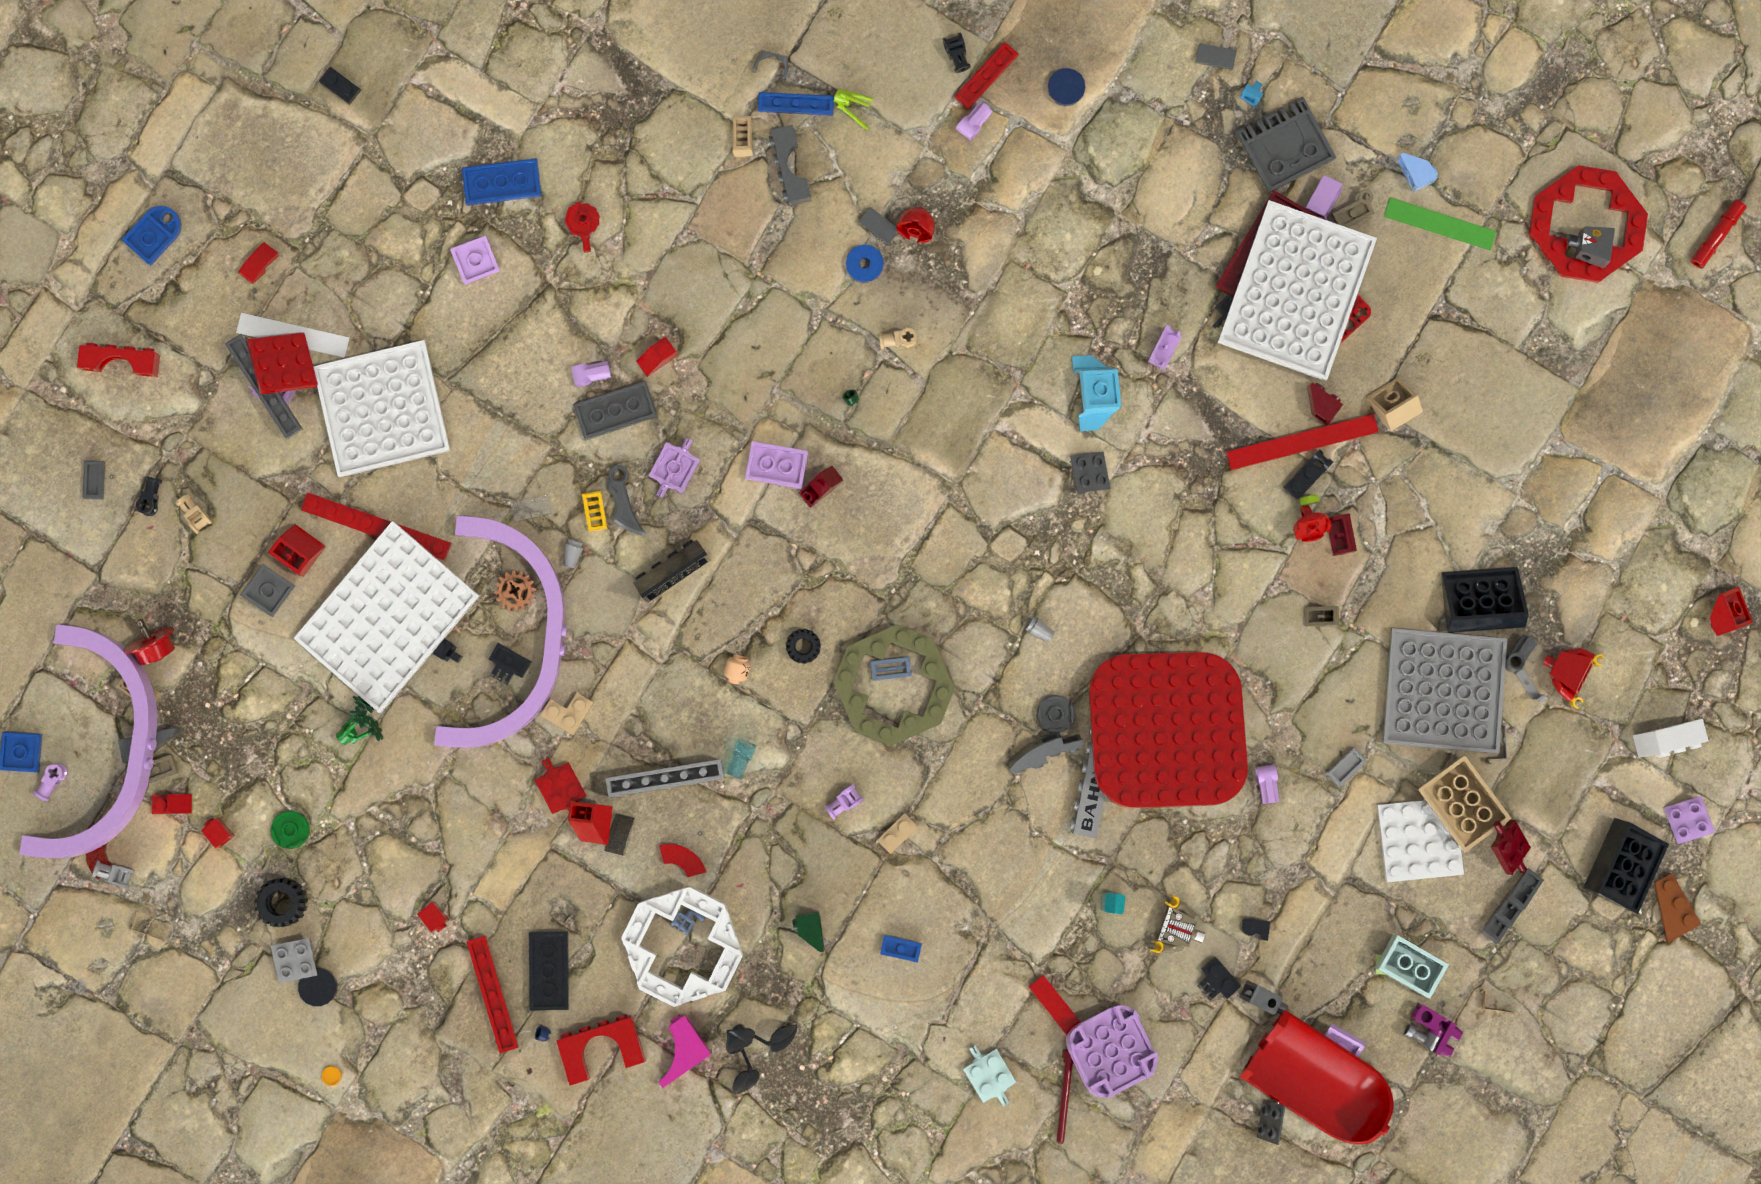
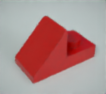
[152,794,192,814]

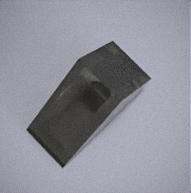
[604,813,635,856]

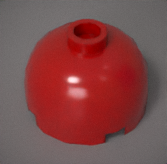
[897,207,935,243]

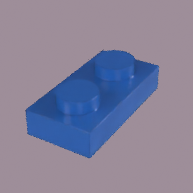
[880,935,922,963]

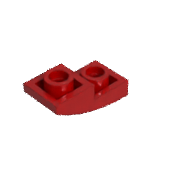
[238,242,279,284]

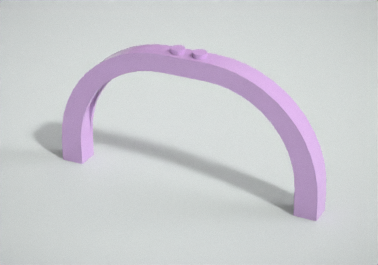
[434,516,567,748]
[19,624,157,858]

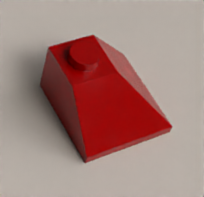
[1709,587,1753,636]

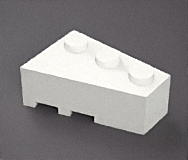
[1633,719,1709,758]

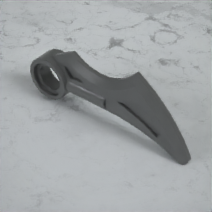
[607,465,646,536]

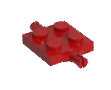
[534,758,587,815]

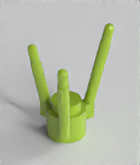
[834,88,873,130]

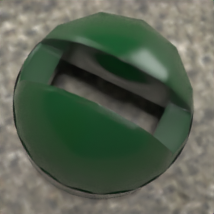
[842,389,859,406]

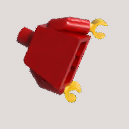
[1543,648,1604,709]

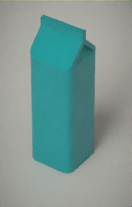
[1100,892,1126,914]

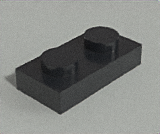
[319,67,361,105]

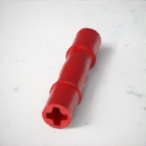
[1690,199,1747,269]

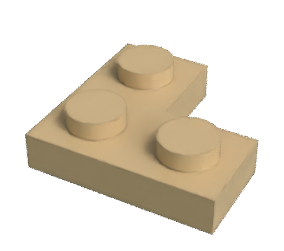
[540,693,594,735]

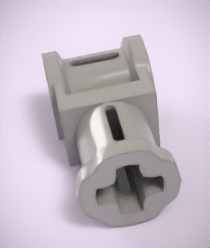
[92,860,135,889]

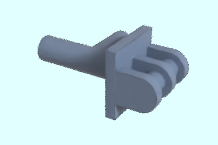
[671,908,706,936]

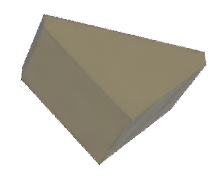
[1305,606,1339,628]

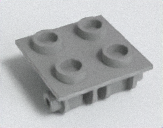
[271,938,318,983]

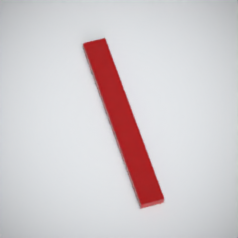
[1226,414,1379,471]

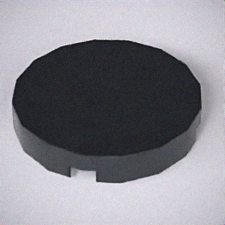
[298,968,338,1007]

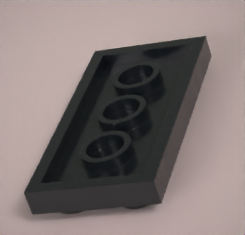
[529,931,569,1011]

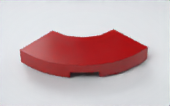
[659,844,707,877]

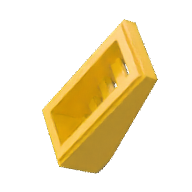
[582,490,607,532]

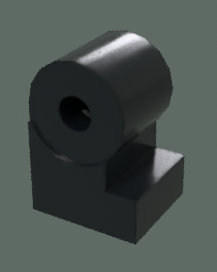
[1240,918,1270,941]

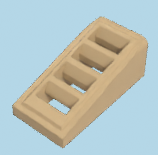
[732,116,753,157]

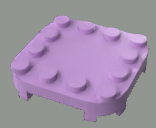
[1066,1005,1159,1098]

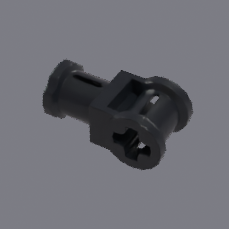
[942,32,971,73]
[136,477,162,516]

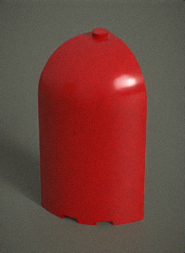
[1239,1010,1394,1145]

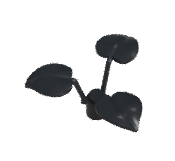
[726,1024,797,1095]

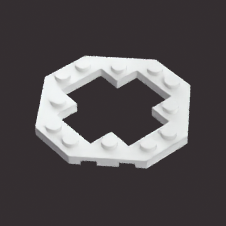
[621,886,743,1007]

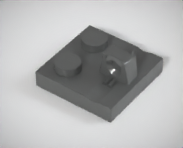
[240,564,295,617]

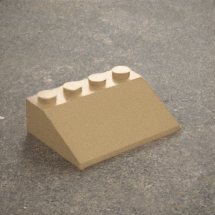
[1418,755,1512,853]

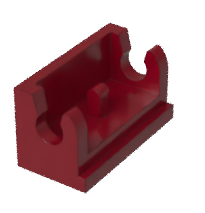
[1328,513,1357,556]

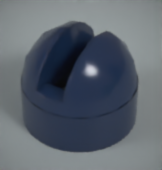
[535,1025,551,1042]

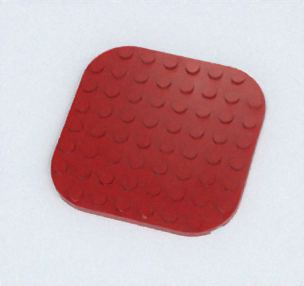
[1089,652,1248,808]

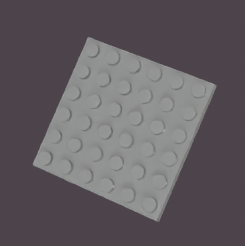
[1382,628,1507,754]

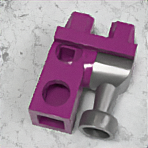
[1403,1003,1463,1057]

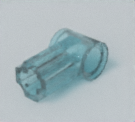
[726,738,757,780]

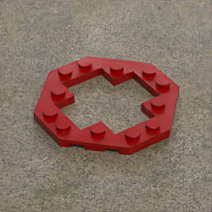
[1529,165,1648,283]

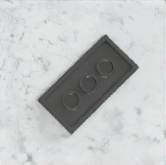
[573,380,658,441]

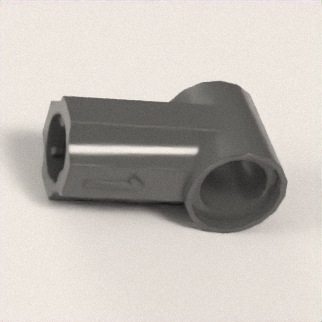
[1505,634,1537,672]

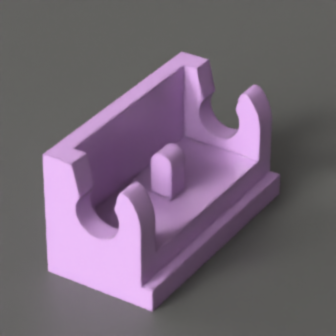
[1306,175,1343,220]
[1148,325,1182,370]

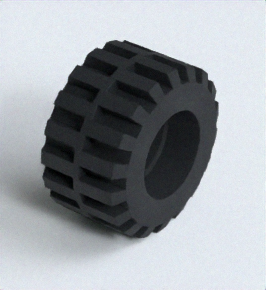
[254,878,308,927]

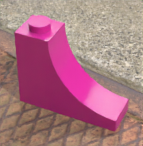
[659,1014,712,1088]

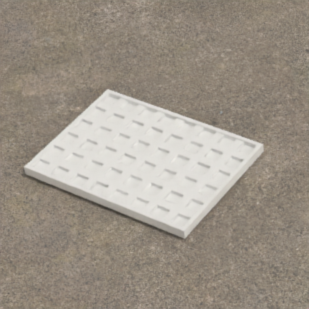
[294,521,480,713]

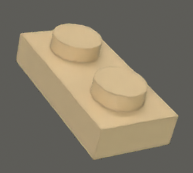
[877,813,918,854]

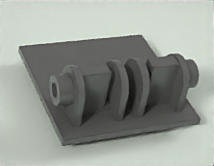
[1070,452,1111,494]
[1257,1099,1286,1145]

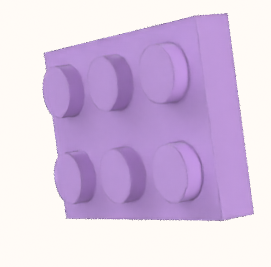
[745,441,808,489]

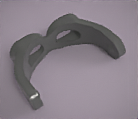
[753,50,788,81]

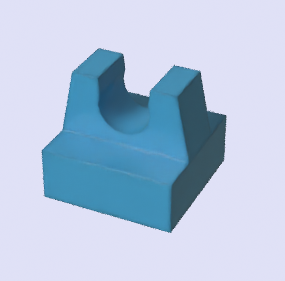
[1239,80,1263,107]

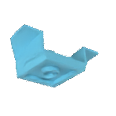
[1072,355,1122,431]

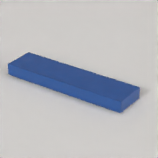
[758,92,834,116]

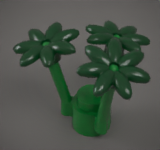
[336,696,383,745]

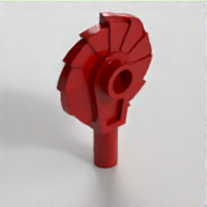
[565,201,600,253]

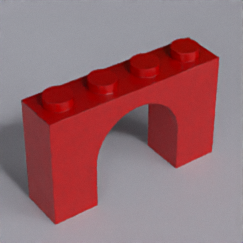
[556,1014,646,1086]

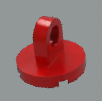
[1293,504,1332,542]

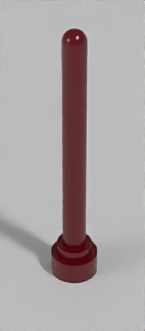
[1057,1049,1074,1144]

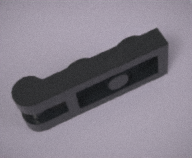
[1283,449,1333,501]

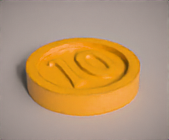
[322,1066,342,1086]

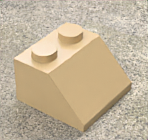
[1366,378,1423,431]

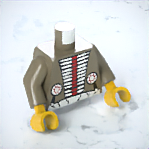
[1150,894,1205,954]

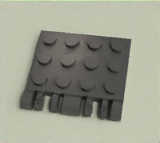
[1235,97,1336,193]

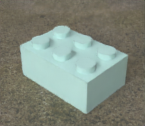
[1375,934,1449,999]

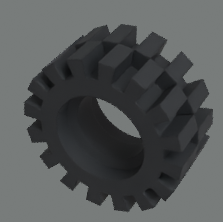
[786,628,821,664]

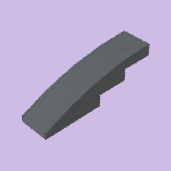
[1481,868,1544,944]

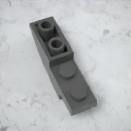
[1007,732,1084,773]

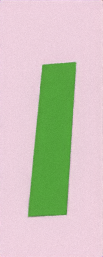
[1384,197,1496,250]

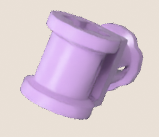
[33,764,68,802]
[824,784,865,820]

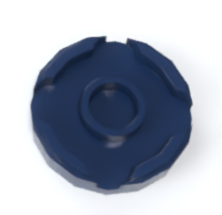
[1048,68,1086,106]

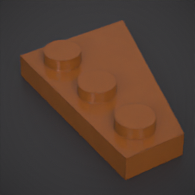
[1653,873,1701,943]

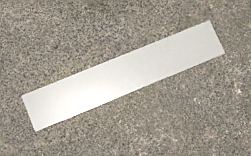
[236,313,349,358]

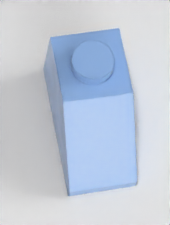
[1397,153,1438,192]

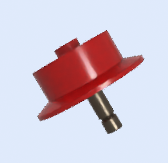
[124,619,175,665]

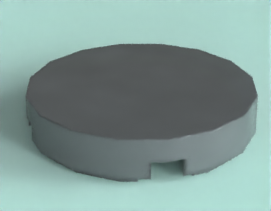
[1037,695,1075,733]

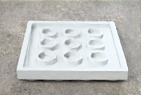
[1377,800,1464,882]

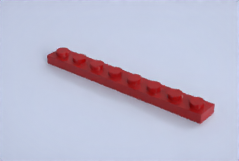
[301,492,452,561]

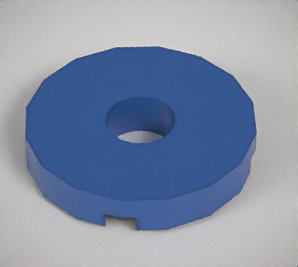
[846,244,884,283]

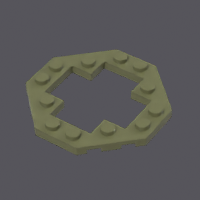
[833,624,955,746]

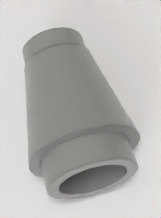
[564,539,583,568]
[1025,617,1055,642]

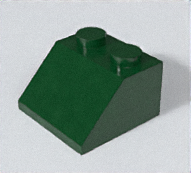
[792,912,825,952]

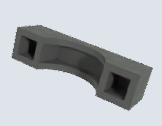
[769,125,811,206]

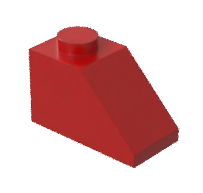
[636,336,678,377]

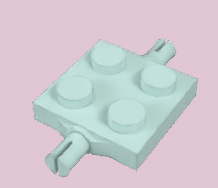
[963,1045,1016,1107]

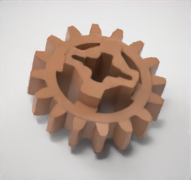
[494,570,537,612]

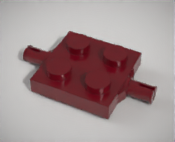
[1491,819,1531,875]

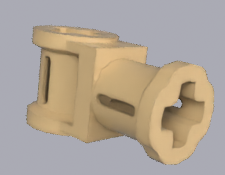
[879,328,917,350]
[175,494,213,534]

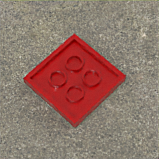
[247,332,318,394]

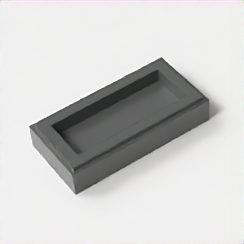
[1196,43,1237,70]
[858,207,898,245]
[83,461,105,500]

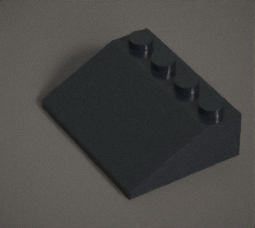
[633,540,711,603]
[1441,567,1529,633]
[1583,818,1669,914]

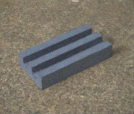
[871,657,911,681]

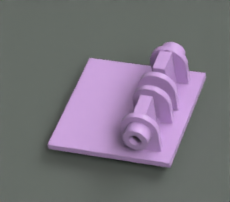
[1664,796,1716,844]

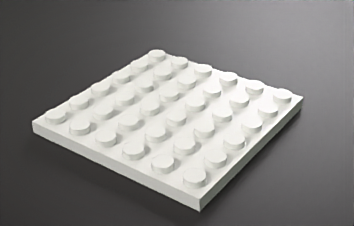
[313,340,451,478]

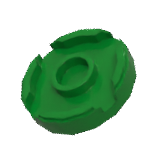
[270,811,310,849]

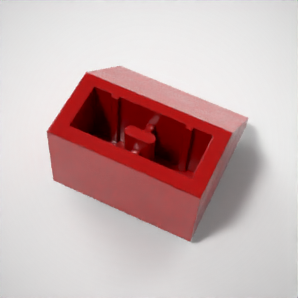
[268,524,326,577]
[568,801,613,845]

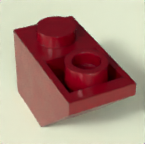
[1307,382,1343,425]
[799,466,844,508]

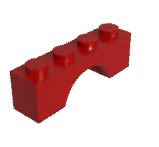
[77,343,160,378]

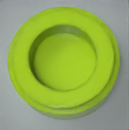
[1299,495,1320,506]

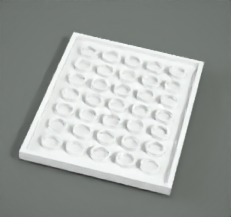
[1218,200,1377,381]

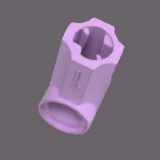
[956,101,992,141]
[571,361,611,387]
[1255,764,1279,804]

